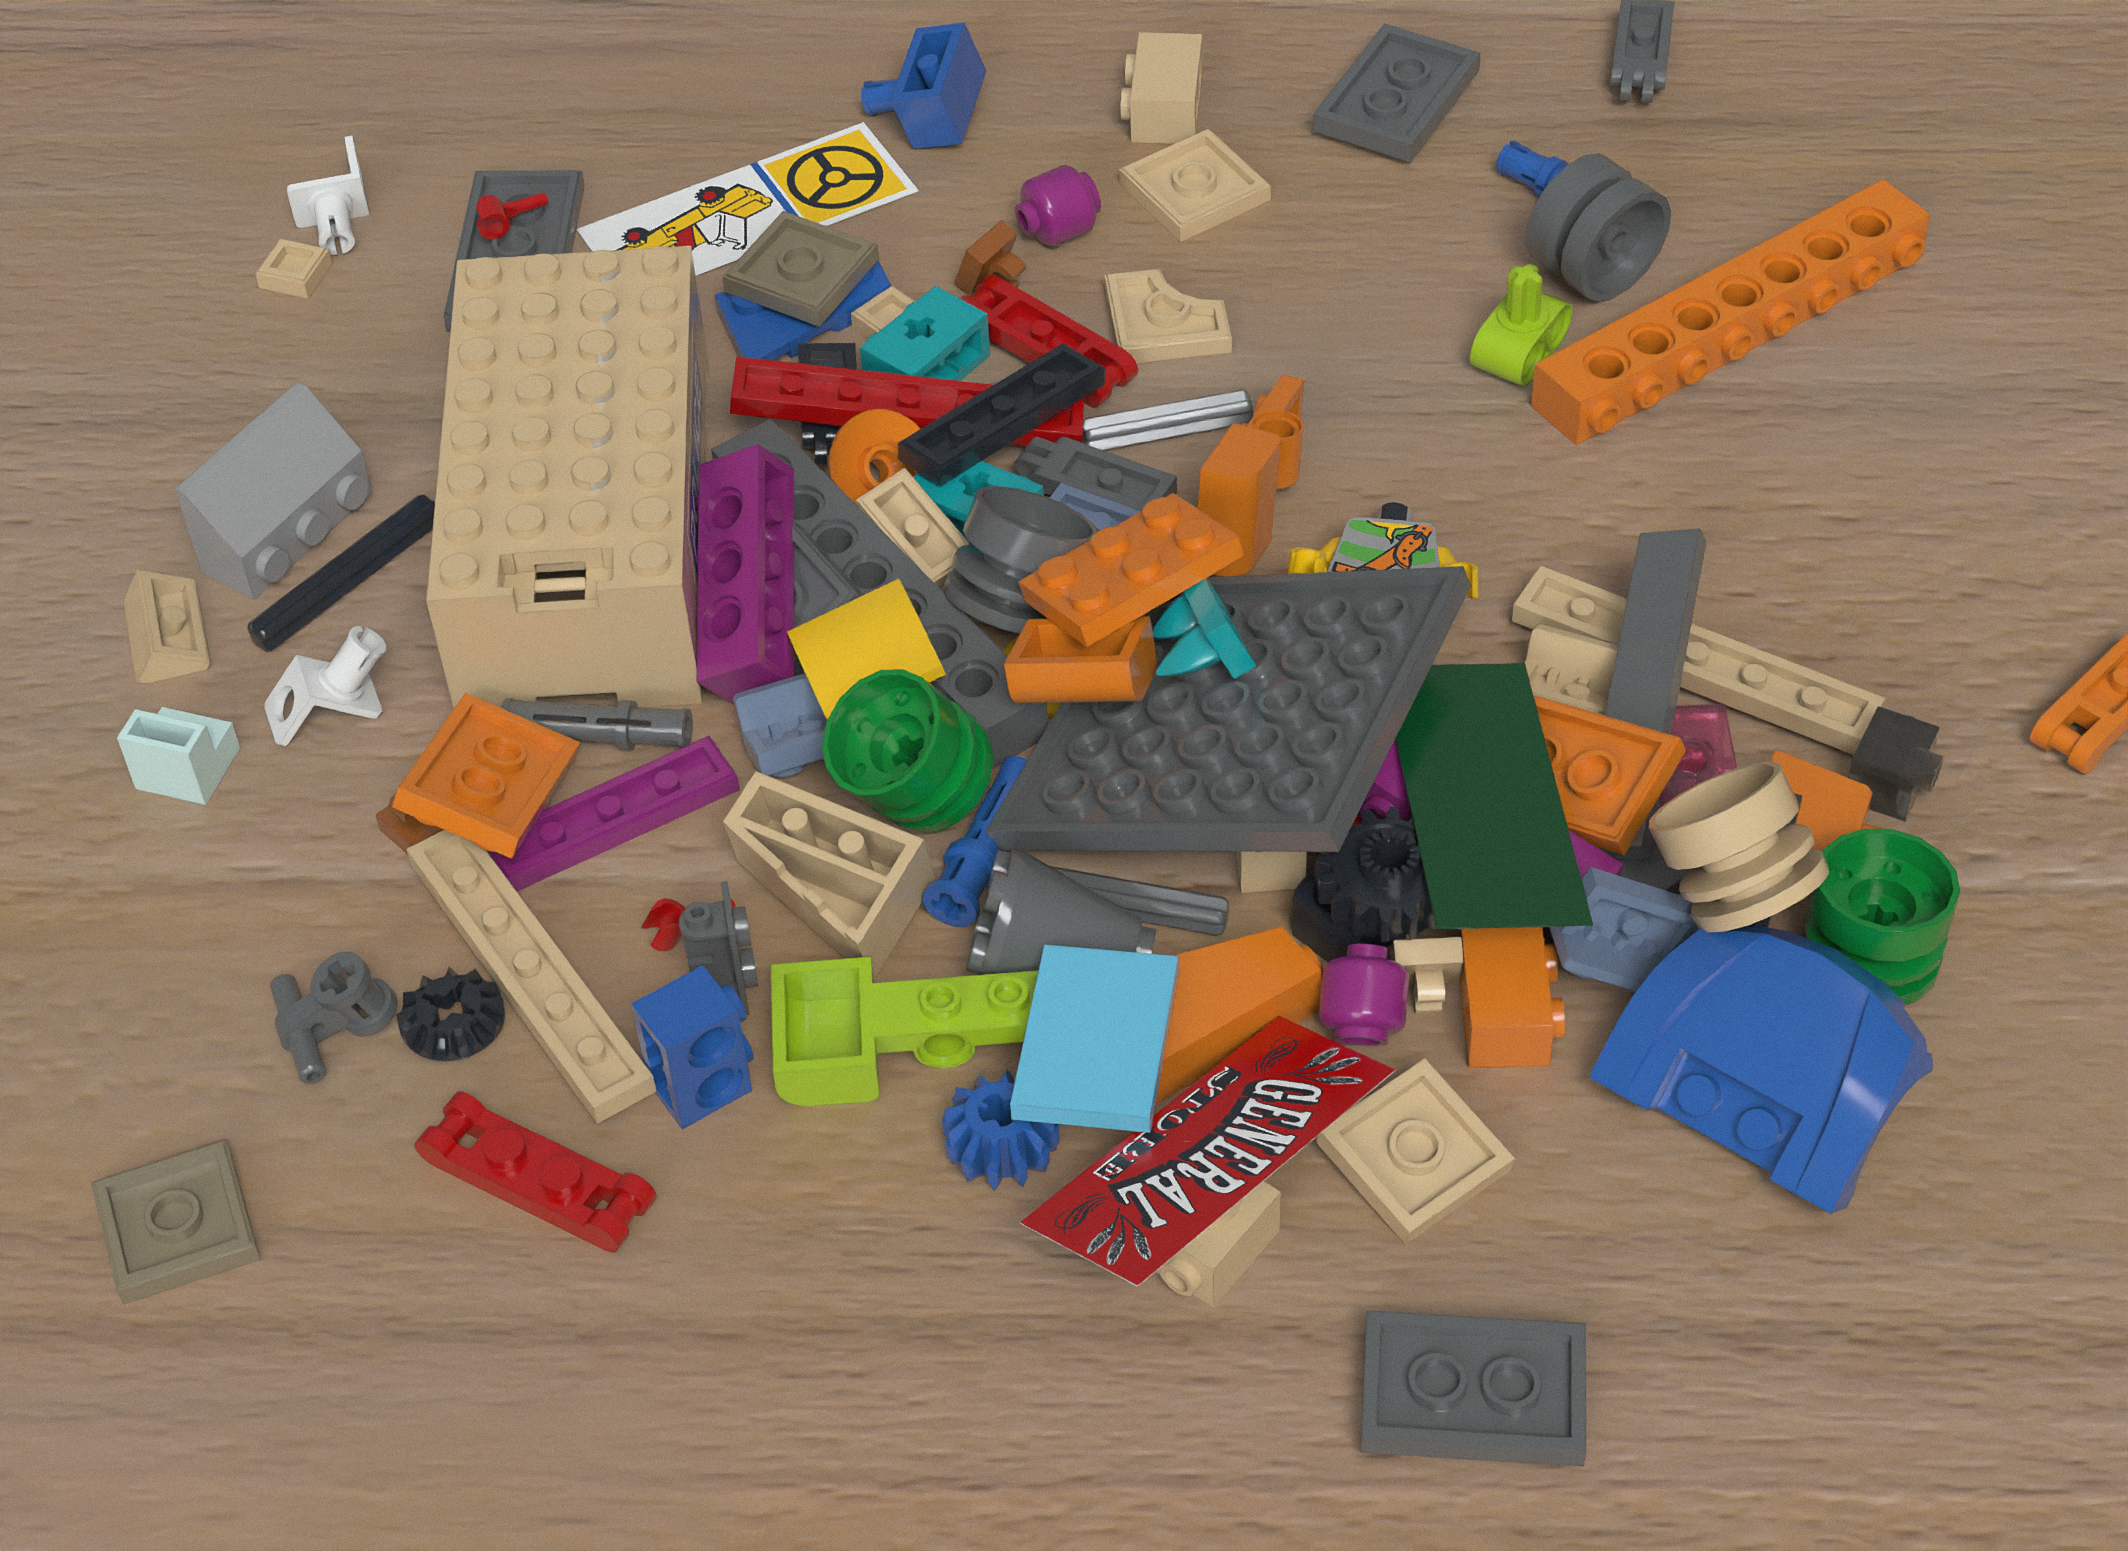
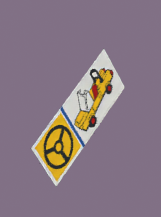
[577,122,919,276]

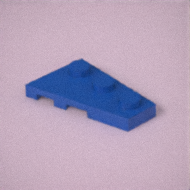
[715,260,891,360]

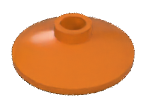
[829,409,920,505]

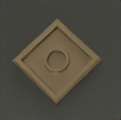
[722,211,879,327]
[91,1139,261,1305]

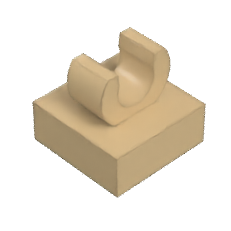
[1390,937,1464,1013]

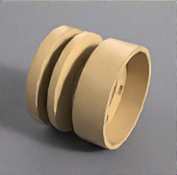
[1649,761,1829,933]

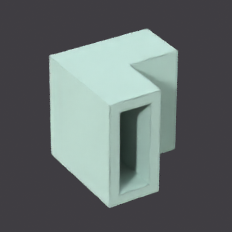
[117,707,240,805]

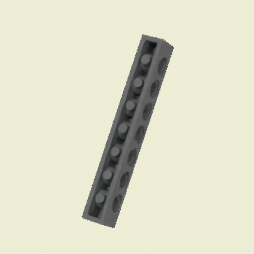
[711,418,1048,769]

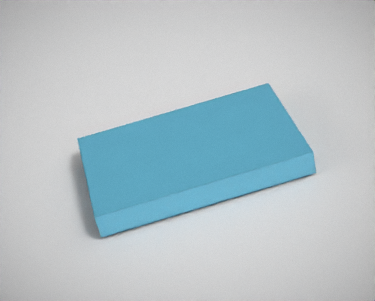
[1010,944,1179,1133]

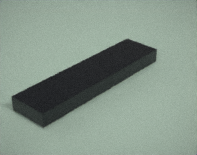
[898,343,1105,486]

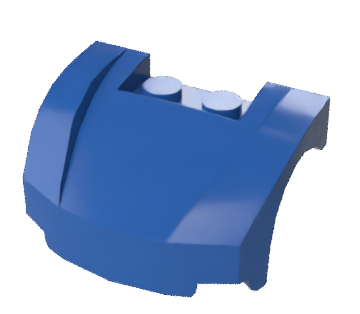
[1589,926,1933,1214]

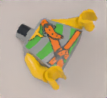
[1287,502,1479,600]

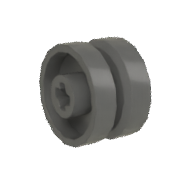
[1525,153,1671,302]

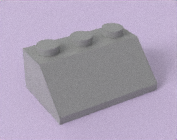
[175,382,373,600]

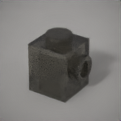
[1848,706,1944,822]

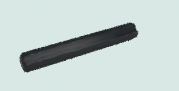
[247,494,435,652]

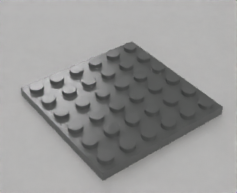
[986,566,1471,852]

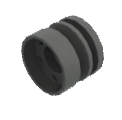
[943,486,1098,634]

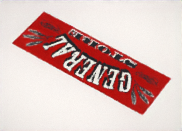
[1019,1016,1396,1286]

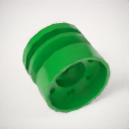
[822,669,994,833]
[1801,829,1960,1005]

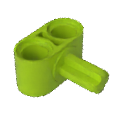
[1470,263,1573,387]

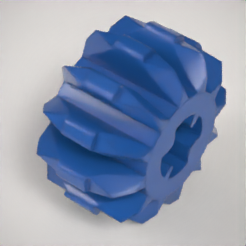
[942,1069,1060,1191]

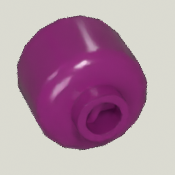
[1015,165,1101,247]
[1319,944,1409,1046]

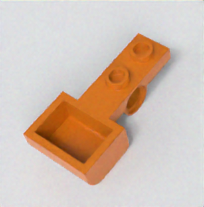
[1197,374,1305,577]
[1004,614,1157,703]

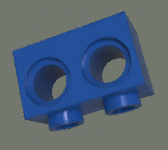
[631,965,754,1129]

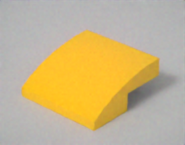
[787,579,946,720]

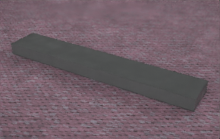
[1595,528,1706,860]

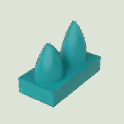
[1152,578,1256,679]

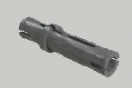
[502,698,693,750]

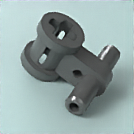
[270,952,398,1084]

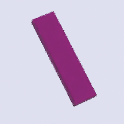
[486,736,740,892]

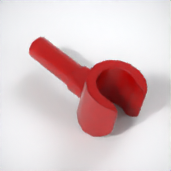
[476,192,548,240]
[641,898,736,952]

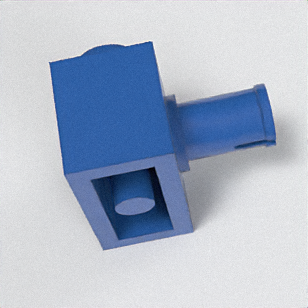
[861,22,986,149]

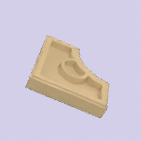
[1104,269,1232,363]

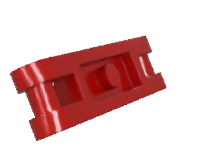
[959,275,1138,408]
[414,1091,657,1252]

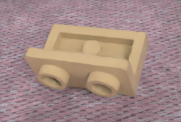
[1524,624,1618,715]

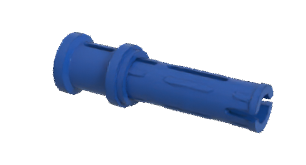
[922,756,1027,927]

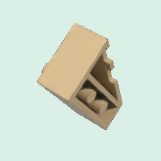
[723,771,936,979]

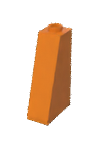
[1156,926,1323,1104]

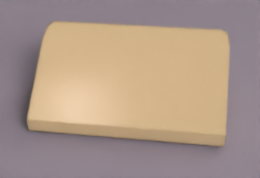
[856,468,970,592]
[124,570,210,683]

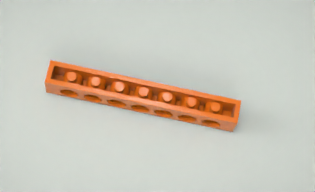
[1531,179,1930,445]

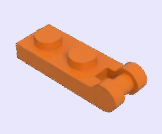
[2030,633,2128,774]

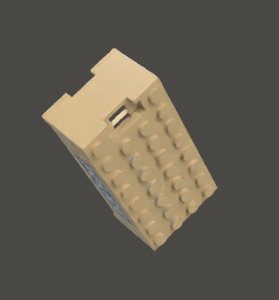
[426,246,709,709]

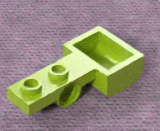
[771,957,1039,1106]

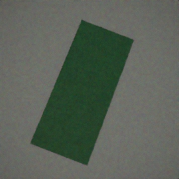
[1396,663,1593,929]

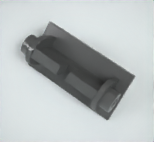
[679,881,758,1015]

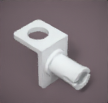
[287,135,369,255]
[264,626,386,746]

